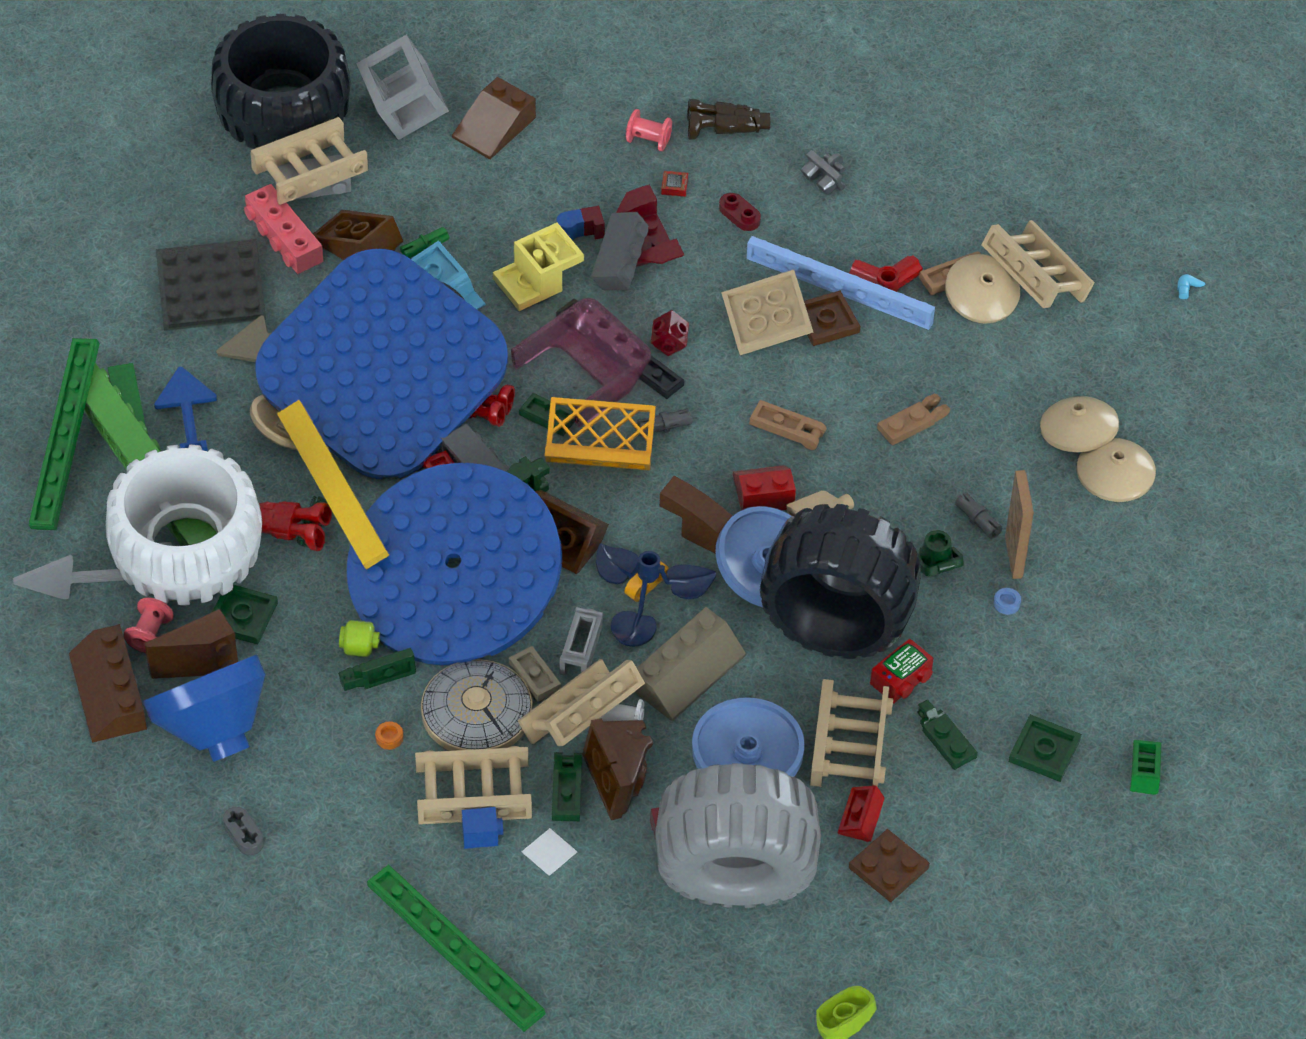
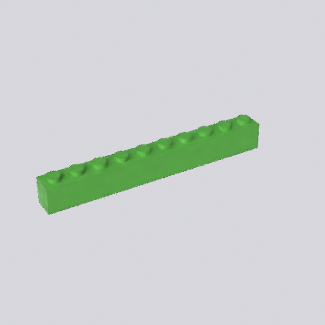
[84,363,217,546]

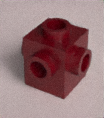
[651,310,689,356]

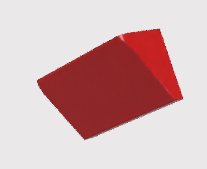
[837,785,885,842]

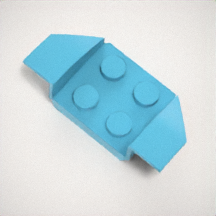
[411,240,486,310]

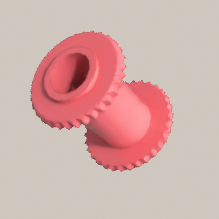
[626,109,672,151]
[123,598,174,653]

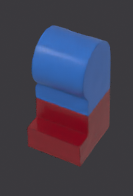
[557,205,605,240]

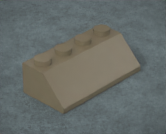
[634,607,746,721]

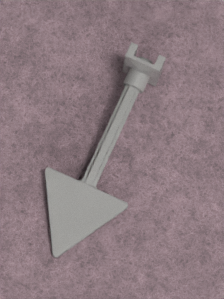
[13,542,174,601]

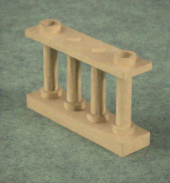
[251,117,368,205]
[981,220,1095,308]
[518,659,645,746]
[810,679,893,787]
[415,746,532,824]

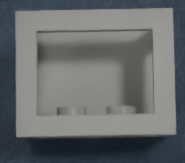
[356,34,449,140]

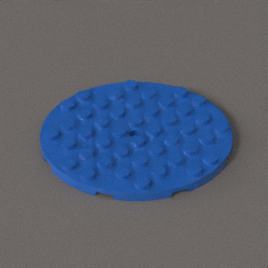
[347,463,562,665]

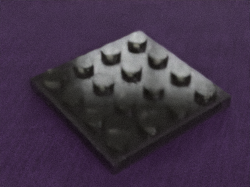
[156,239,266,331]

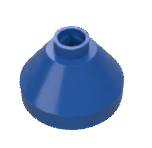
[143,654,265,762]

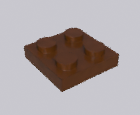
[804,290,861,346]
[849,829,930,903]

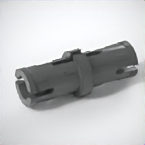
[637,408,692,436]
[955,492,1002,539]

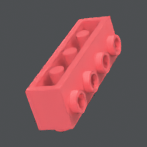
[244,184,324,274]

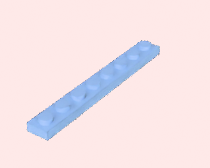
[747,236,935,330]

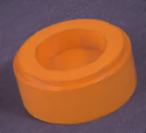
[375,721,403,750]

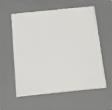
[521,828,577,876]

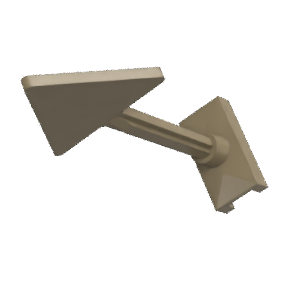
[216,315,271,362]

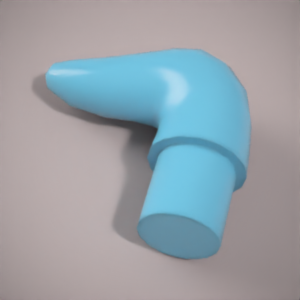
[1177,274,1205,299]

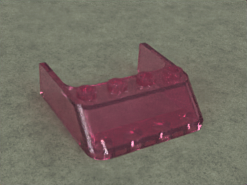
[511,298,651,428]

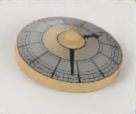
[421,660,532,751]

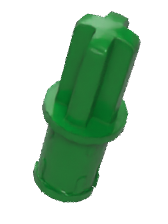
[400,227,450,259]

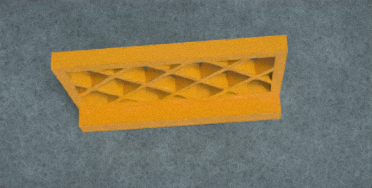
[545,397,656,470]

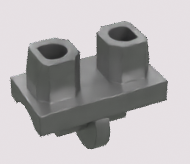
[801,150,846,195]

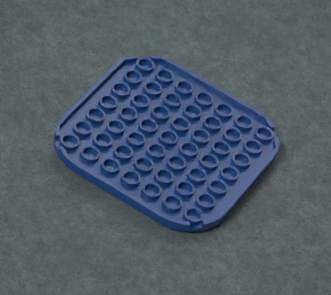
[256,249,508,479]

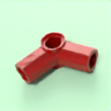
[849,255,923,292]

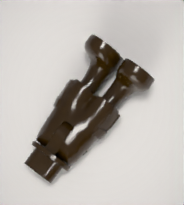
[687,99,771,140]

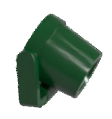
[918,530,964,576]

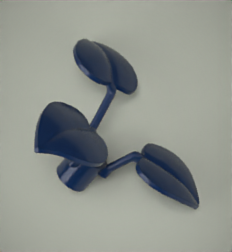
[596,543,716,647]

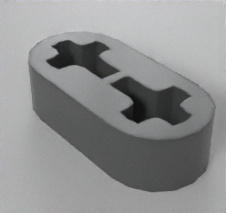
[223,807,264,855]

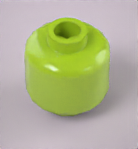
[339,620,380,657]

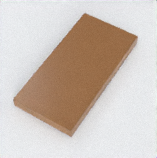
[1005,470,1034,579]

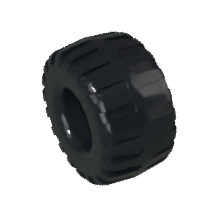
[211,13,351,149]
[760,504,921,659]

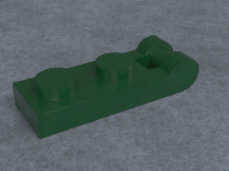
[552,752,582,822]

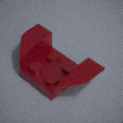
[616,184,684,267]

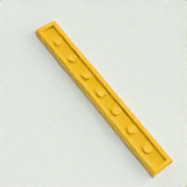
[277,400,389,570]

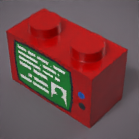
[870,638,934,704]

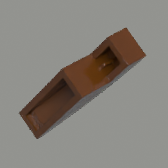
[659,476,732,554]

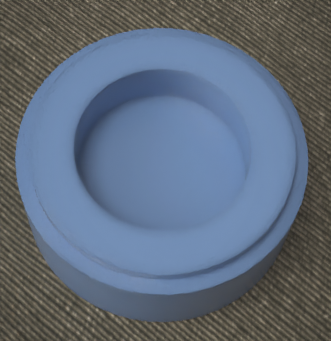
[993,588,1021,615]

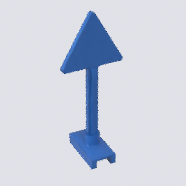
[154,366,217,452]

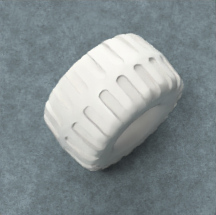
[106,445,262,605]

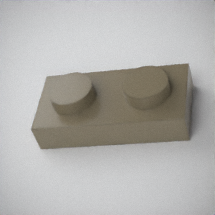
[509,646,561,702]

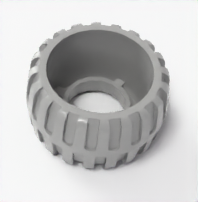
[655,763,821,908]

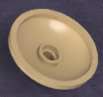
[945,254,1020,324]
[250,395,297,450]
[1040,396,1119,452]
[1077,438,1156,502]

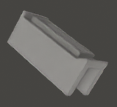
[560,607,603,675]

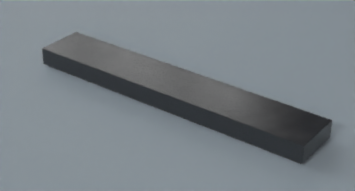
[556,299,685,399]

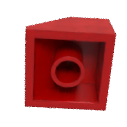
[733,465,796,511]

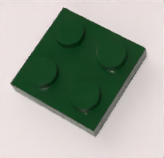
[212,585,278,645]
[1008,714,1082,782]

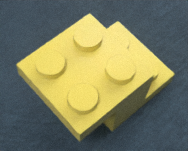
[493,223,584,311]

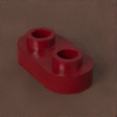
[719,193,761,231]

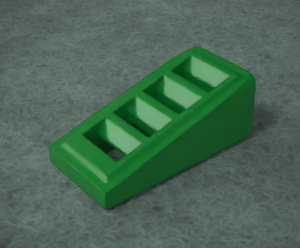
[1130,740,1162,795]

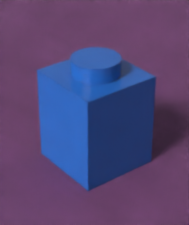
[461,807,503,849]

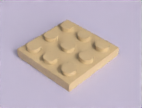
[721,269,813,355]

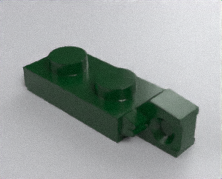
[338,648,416,691]
[917,699,978,770]

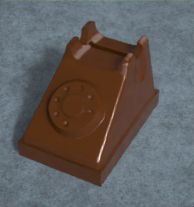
[582,718,653,820]

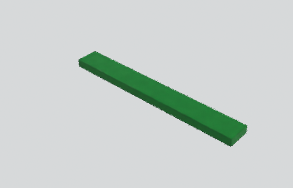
[28,338,100,530]
[367,864,545,1032]

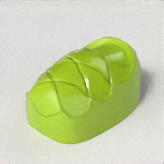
[816,986,877,1039]

